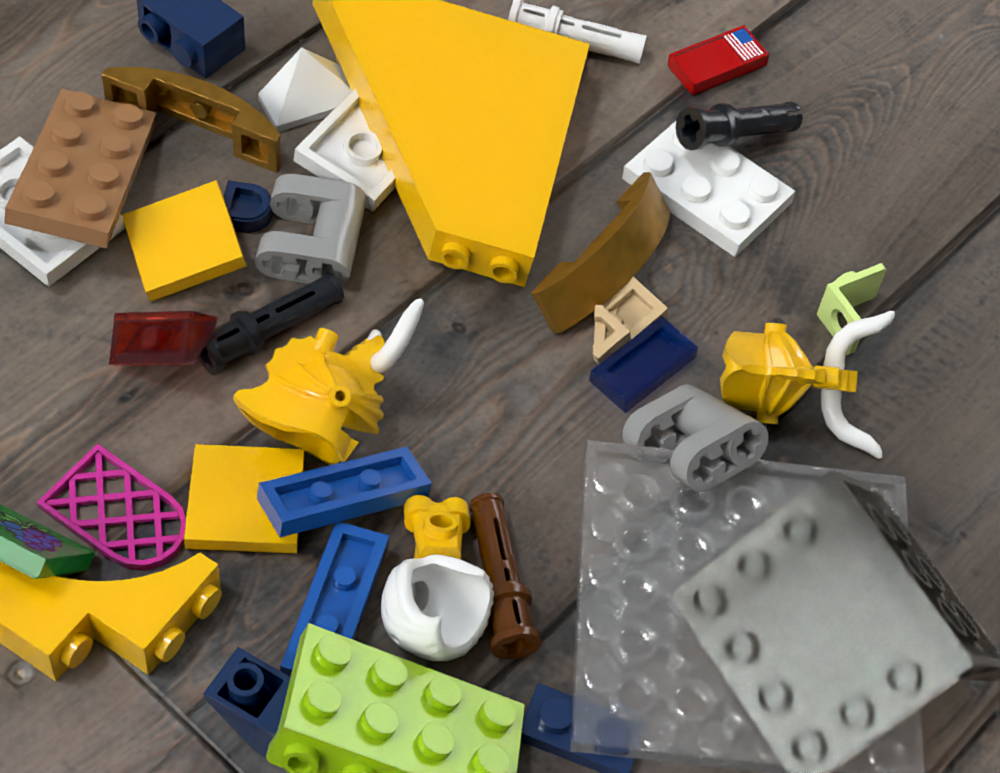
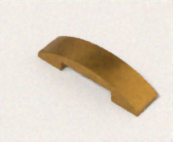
[101,67,281,173]
[531,172,670,333]

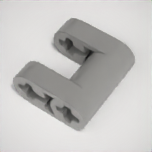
[254,174,367,286]
[622,384,768,492]

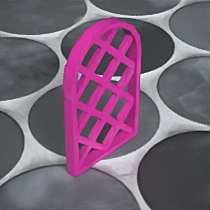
[36,444,186,570]

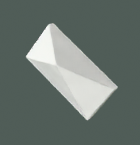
[258,47,352,132]

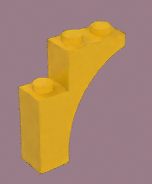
[0,553,222,681]

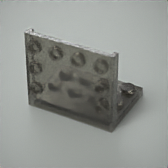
[670,469,1000,773]

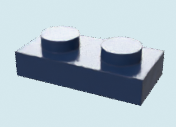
[521,683,647,773]

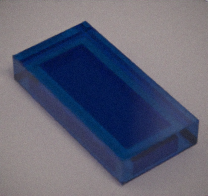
[589,316,699,413]

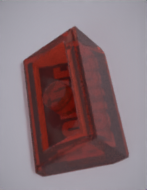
[109,311,218,366]

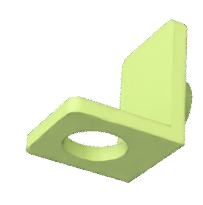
[817,263,887,355]

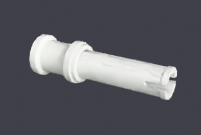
[508,0,647,64]

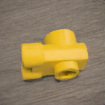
[404,495,470,560]

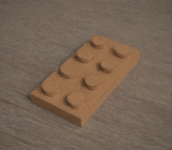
[4,88,157,249]

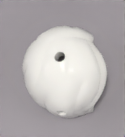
[381,554,494,661]

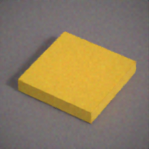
[122,180,247,302]
[184,444,304,554]

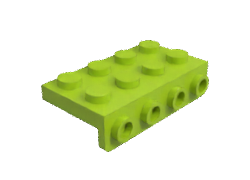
[266,623,525,773]

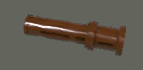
[469,493,542,659]

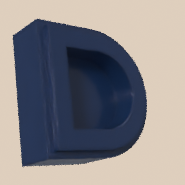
[223,180,273,233]

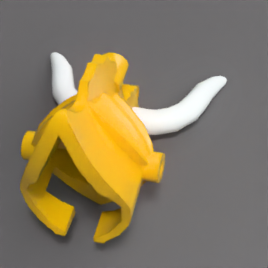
[233,298,424,465]
[720,311,895,459]

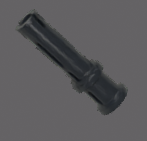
[675,101,803,151]
[192,273,344,375]

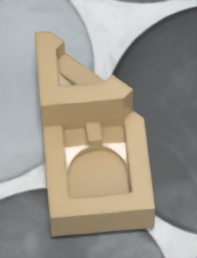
[593,277,669,365]

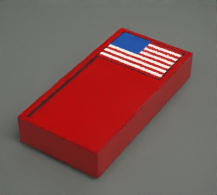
[667,25,770,95]

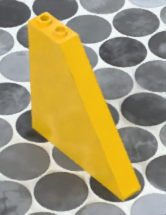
[312,0,590,287]

